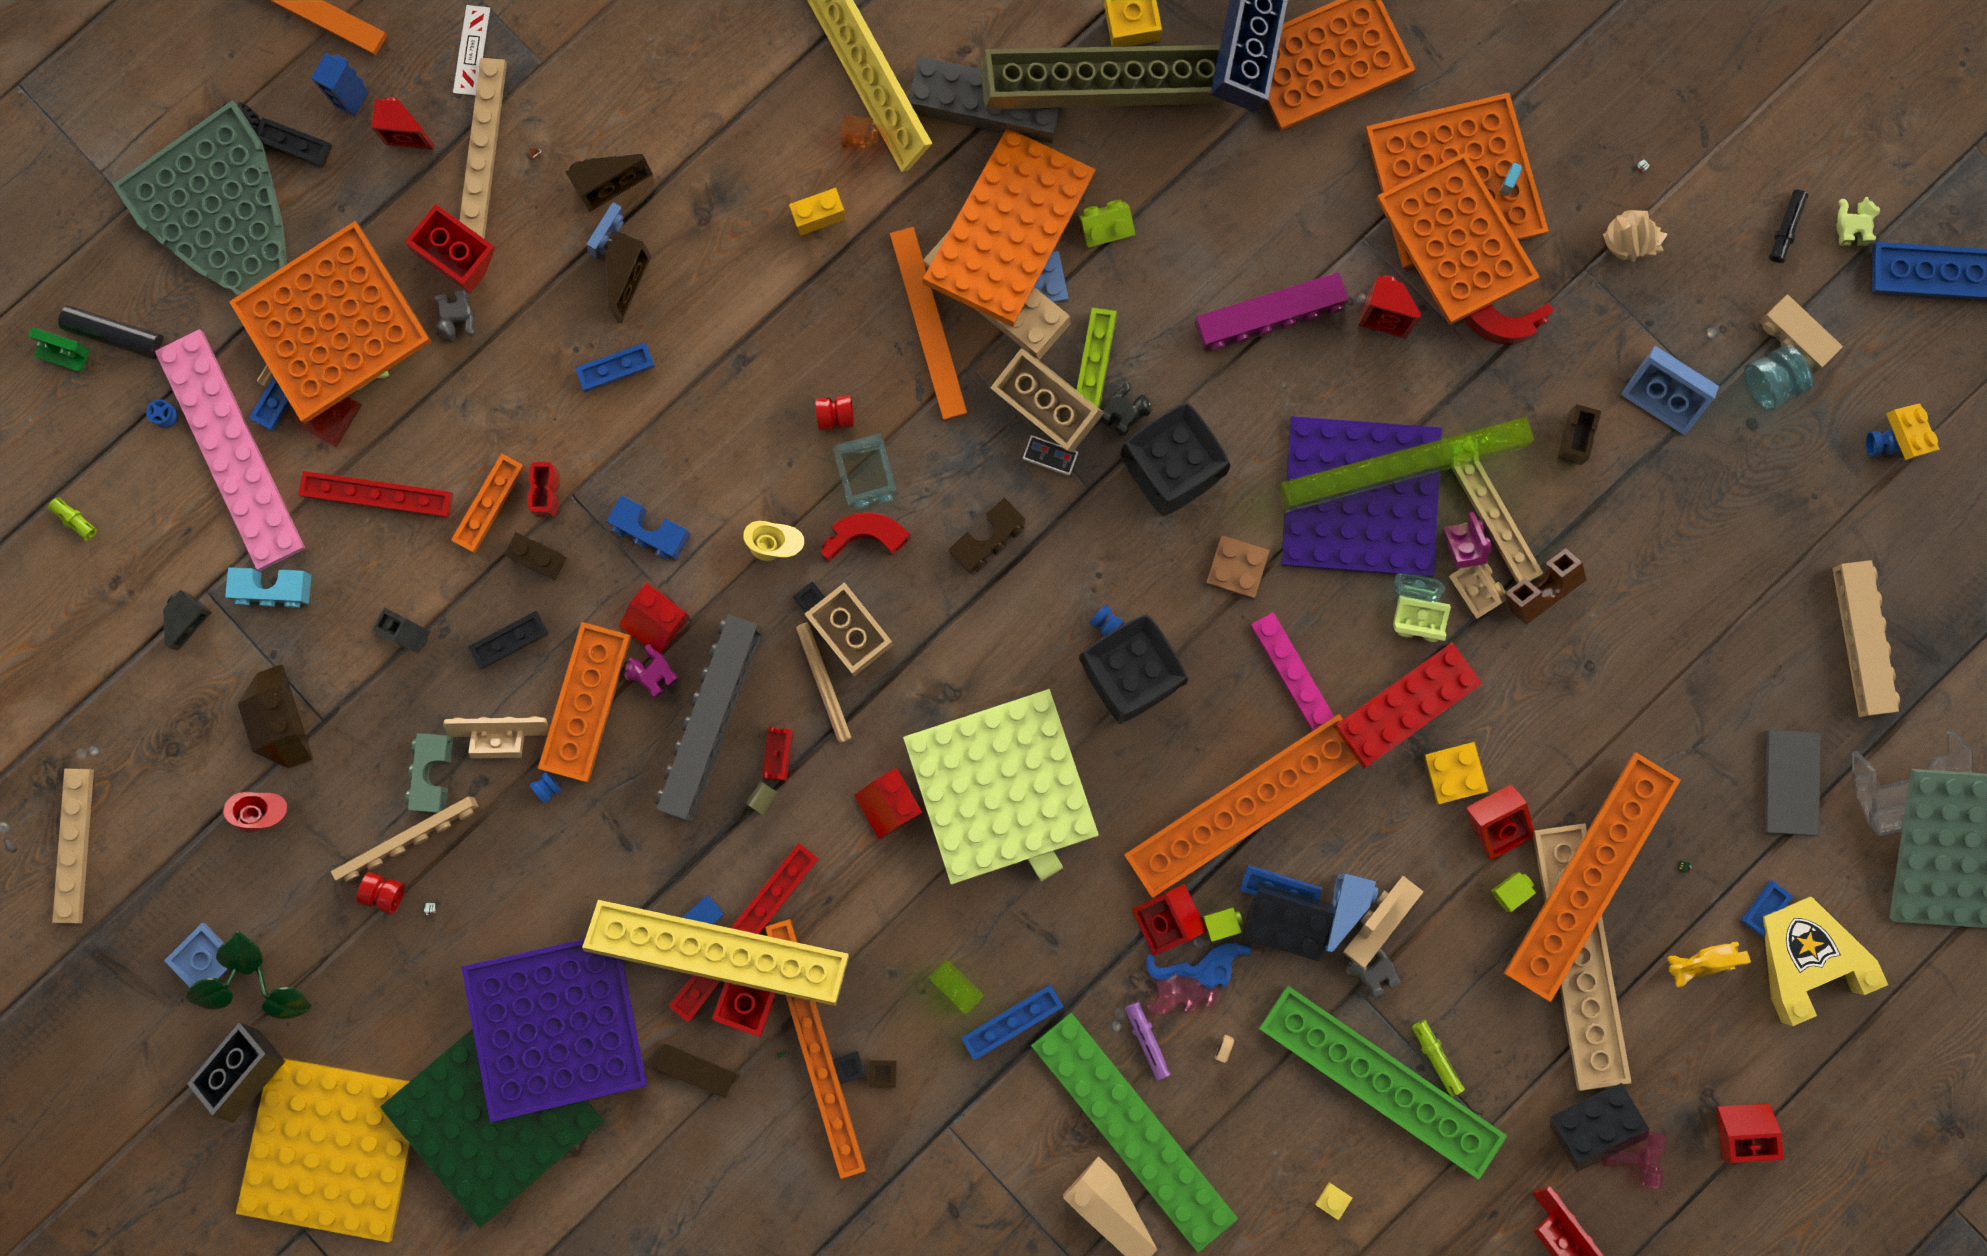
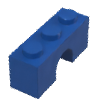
[606,495,691,561]

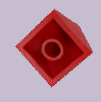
[712,982,776,1037]

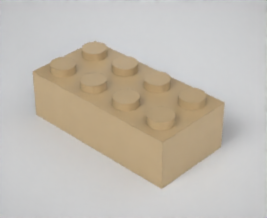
[991,348,1104,452]

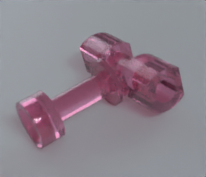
[1602,1132,1666,1189]

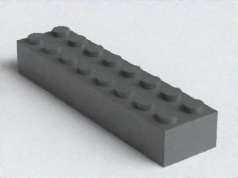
[655,614,763,822]

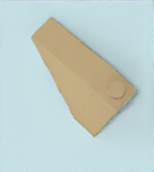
[1063,1156,1157,1256]

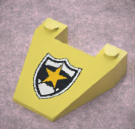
[1763,897,1888,1026]

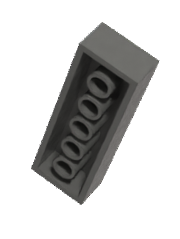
[908,56,1060,143]

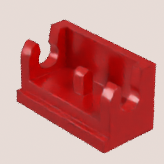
[762,727,794,782]

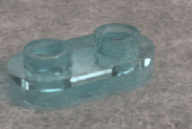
[1393,573,1445,602]

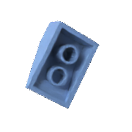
[1322,874,1378,952]

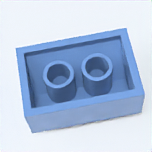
[1621,346,1719,435]

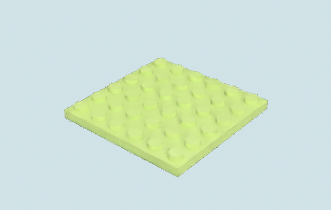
[903,689,1099,885]

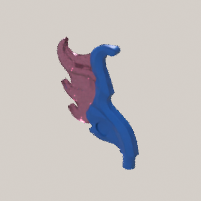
[1146,942,1251,1014]

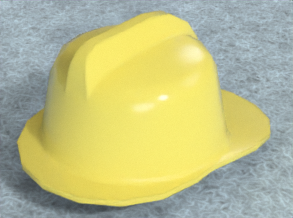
[743,521,804,561]

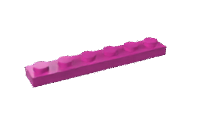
[1250,612,1334,731]

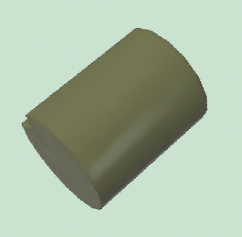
[746,781,778,815]

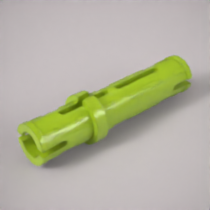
[1411,1019,1465,1097]

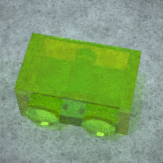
[929,959,984,1014]

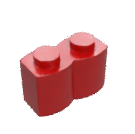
[527,462,560,517]

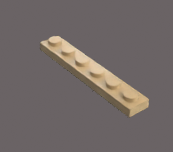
[1444,442,1544,584]
[52,769,94,923]
[331,796,479,883]

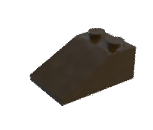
[565,154,653,212]
[605,231,651,323]

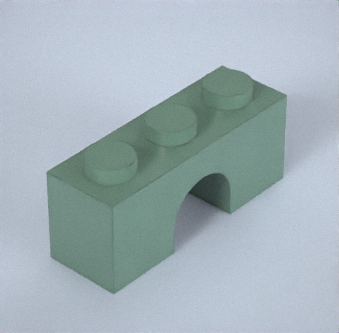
[405,733,454,813]

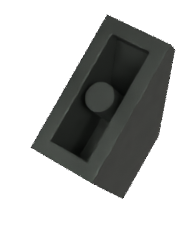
[163,590,212,651]
[373,608,431,654]

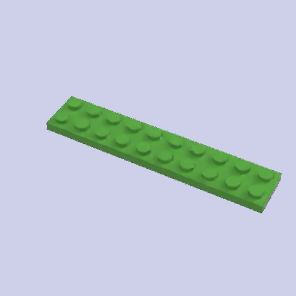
[1258,985,1507,1180]
[1031,1012,1238,1253]

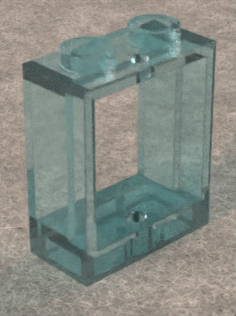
[832,433,898,510]

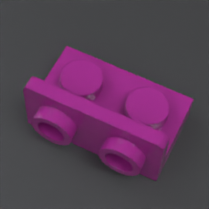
[1443,512,1491,569]

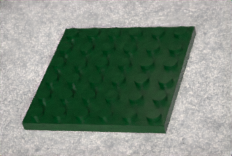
[380,1029,604,1229]

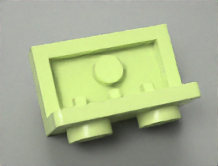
[1393,595,1451,642]

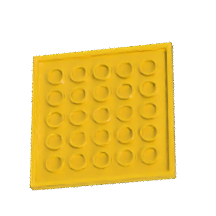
[236,1058,411,1242]

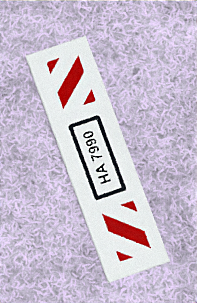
[453,5,490,95]

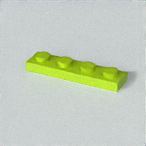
[1077,308,1117,409]

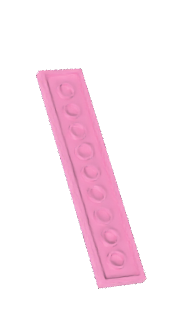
[155,329,306,571]

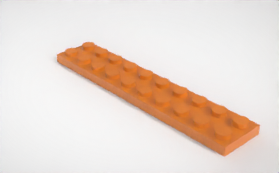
[1124,714,1359,898]
[1503,753,1681,1002]

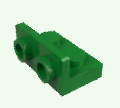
[28,327,90,372]

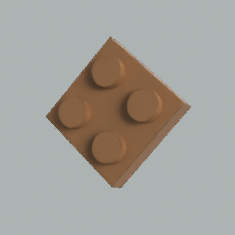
[1206,535,1270,599]

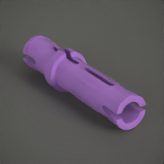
[1124,1001,1171,1081]

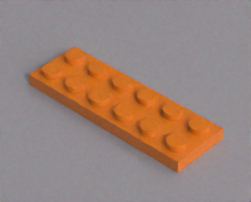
[538,622,632,783]

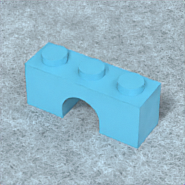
[225,567,312,608]

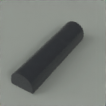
[58,305,164,359]

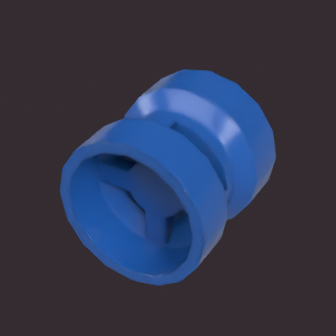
[1866,430,1900,456]
[1089,605,1125,637]

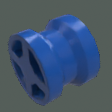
[146,399,178,428]
[530,772,562,804]

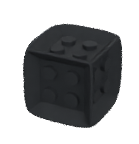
[1120,402,1231,517]
[1079,613,1189,725]

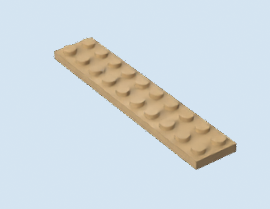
[1533,823,1631,1091]

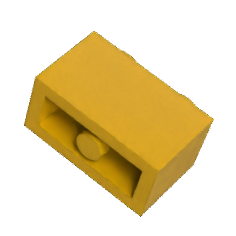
[789,188,846,236]

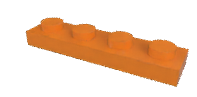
[451,453,525,553]

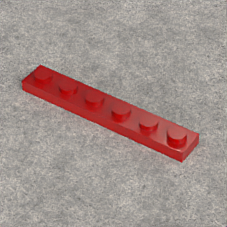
[298,471,453,518]

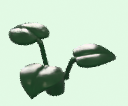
[186,930,312,1019]

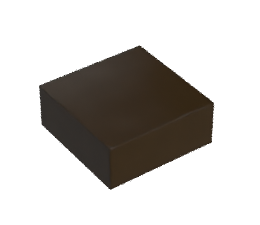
[869,1060,897,1088]

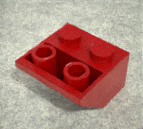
[1716,1103,1784,1163]

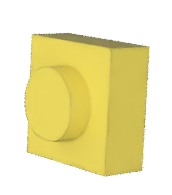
[1315,1182,1352,1220]

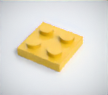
[1886,403,1940,460]
[1423,742,1488,805]

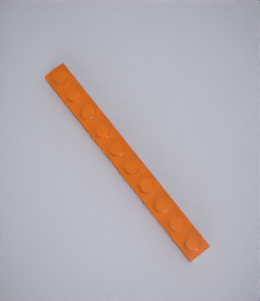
[765,919,866,1179]

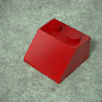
[371,97,434,149]
[619,582,690,654]
[854,768,923,839]
[1466,784,1534,860]
[1131,884,1207,956]

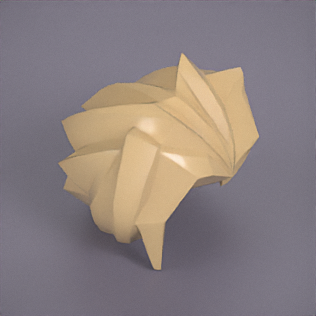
[1603,210,1667,263]

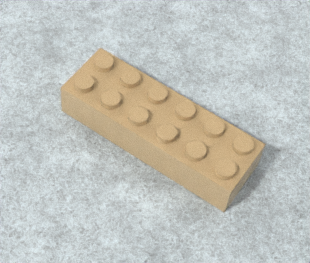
[923,230,1071,360]

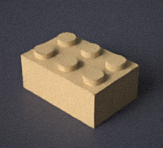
[805,582,894,677]

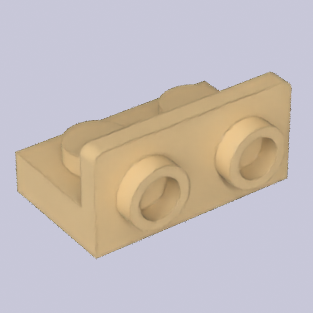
[1449,563,1507,619]

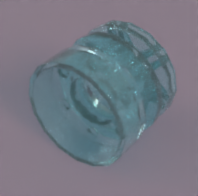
[1744,344,1813,411]

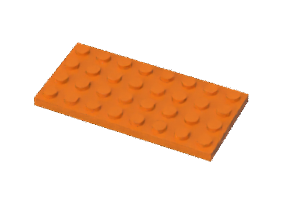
[922,129,1096,327]

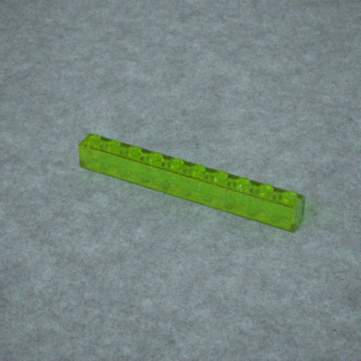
[1278,417,1534,512]

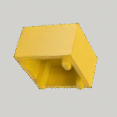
[1103,0,1162,47]

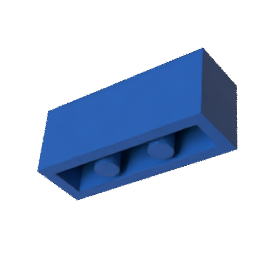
[311,53,369,117]

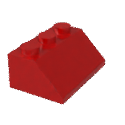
[404,204,495,294]
[1358,275,1421,338]

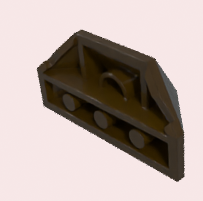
[237,664,313,768]

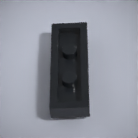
[255,117,332,168]
[468,611,549,670]

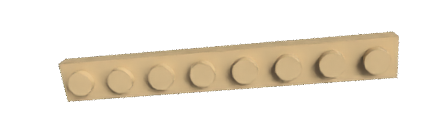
[459,58,507,239]

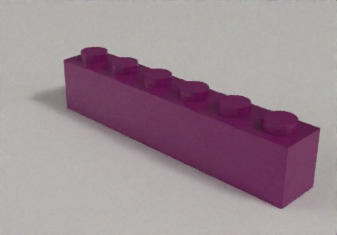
[1195,272,1349,351]

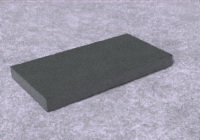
[1764,730,1821,836]

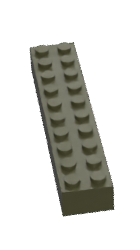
[980,45,1225,109]

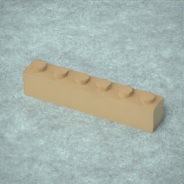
[1832,560,1900,718]

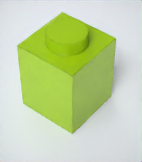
[1490,872,1536,912]
[1202,908,1244,942]

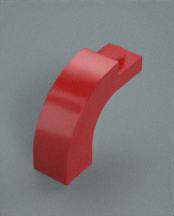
[1463,303,1554,344]
[820,512,911,563]

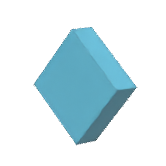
[1499,163,1522,196]

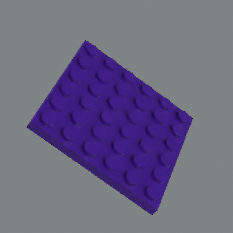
[1281,416,1442,577]
[461,939,648,1123]

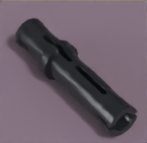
[1769,189,1809,263]

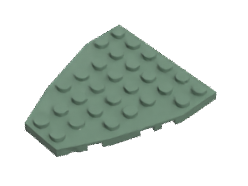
[112,101,287,296]

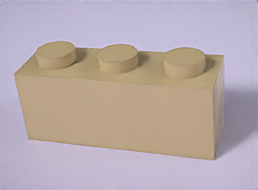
[1759,294,1843,373]

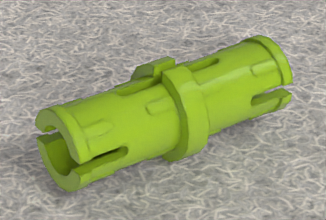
[48,497,97,541]

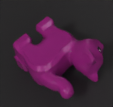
[625,644,679,699]

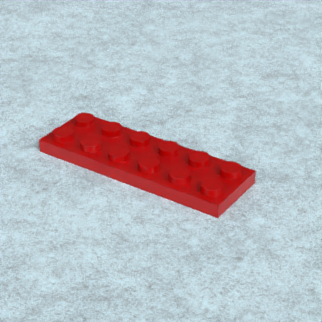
[1333,642,1483,769]

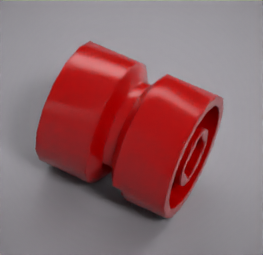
[815,395,854,431]
[356,872,405,915]

